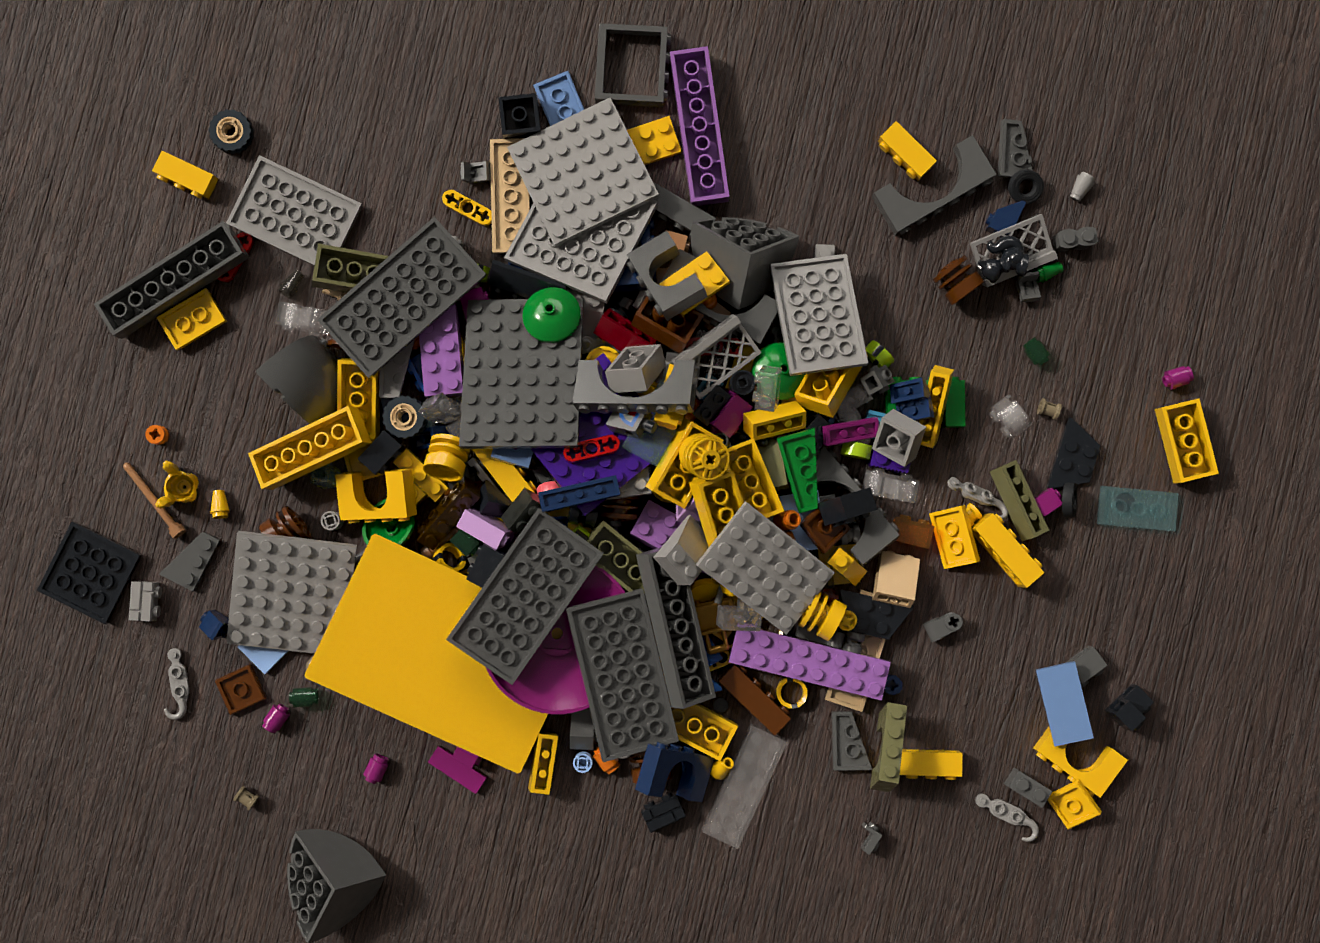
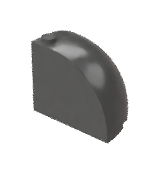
[691,217,800,309]
[255,335,338,424]
[287,829,386,943]

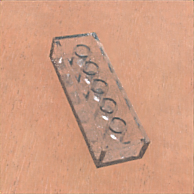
[702,723,787,849]

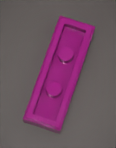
[822,417,879,446]
[428,745,487,794]

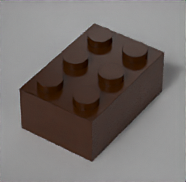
[631,297,704,354]

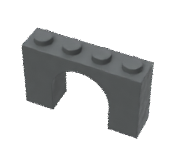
[627,231,708,321]

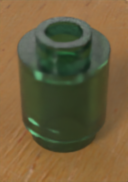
[1023,337,1050,366]
[289,687,318,708]

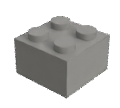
[872,409,926,467]

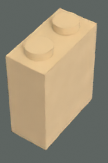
[872,551,920,608]

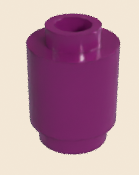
[1162,366,1194,390]
[262,703,290,734]
[363,753,389,784]

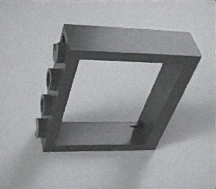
[595,23,671,107]

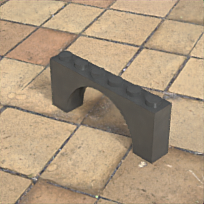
[872,135,996,235]
[661,249,778,347]
[573,360,699,414]
[816,446,900,567]

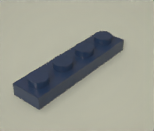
[538,475,620,513]

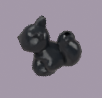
[977,236,1029,283]

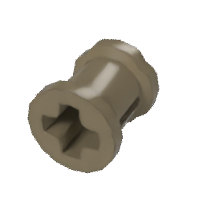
[1037,398,1062,420]
[233,786,260,811]

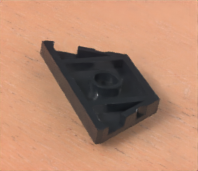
[1046,417,1101,488]
[839,590,914,640]

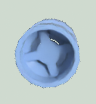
[573,751,593,773]

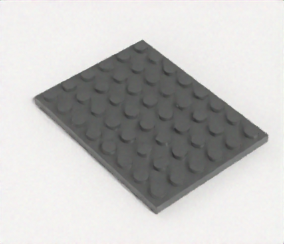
[459,298,584,449]

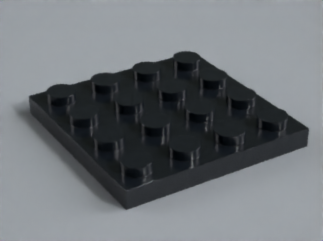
[37,521,142,624]

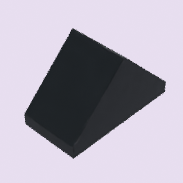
[478,480,513,518]

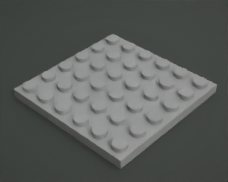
[507,98,660,247]
[504,200,659,304]
[226,531,357,653]

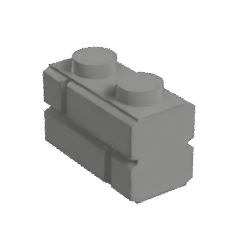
[129,581,162,621]

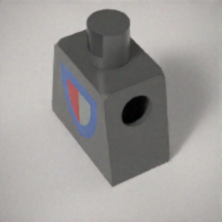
[606,393,657,438]

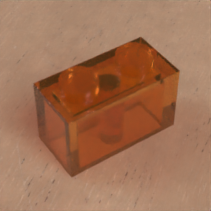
[893,514,934,549]

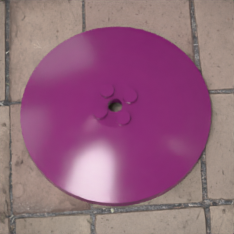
[486,565,625,714]

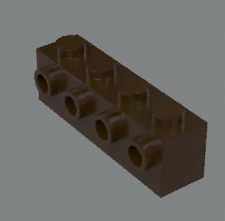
[416,476,480,550]

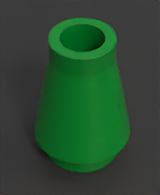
[1032,262,1063,283]

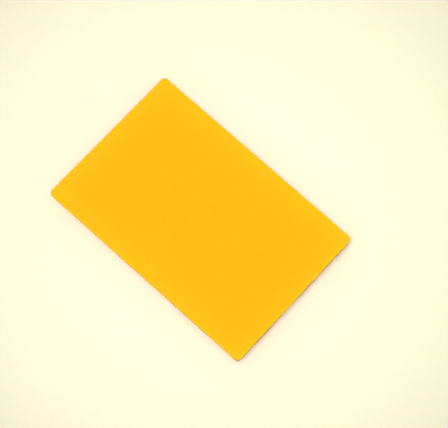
[305,534,562,773]

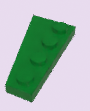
[777,428,818,513]

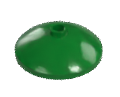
[522,287,581,343]
[752,343,806,400]
[362,499,415,546]

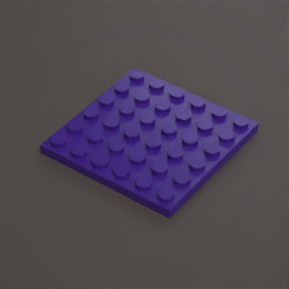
[530,353,673,516]

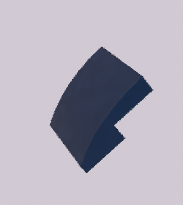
[890,377,934,421]

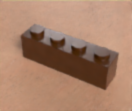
[718,664,791,735]

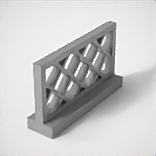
[970,214,1058,287]
[671,314,761,400]

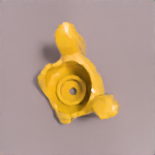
[155,461,199,509]

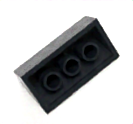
[488,260,568,299]

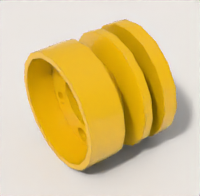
[679,433,730,480]
[423,434,470,482]
[798,591,847,641]

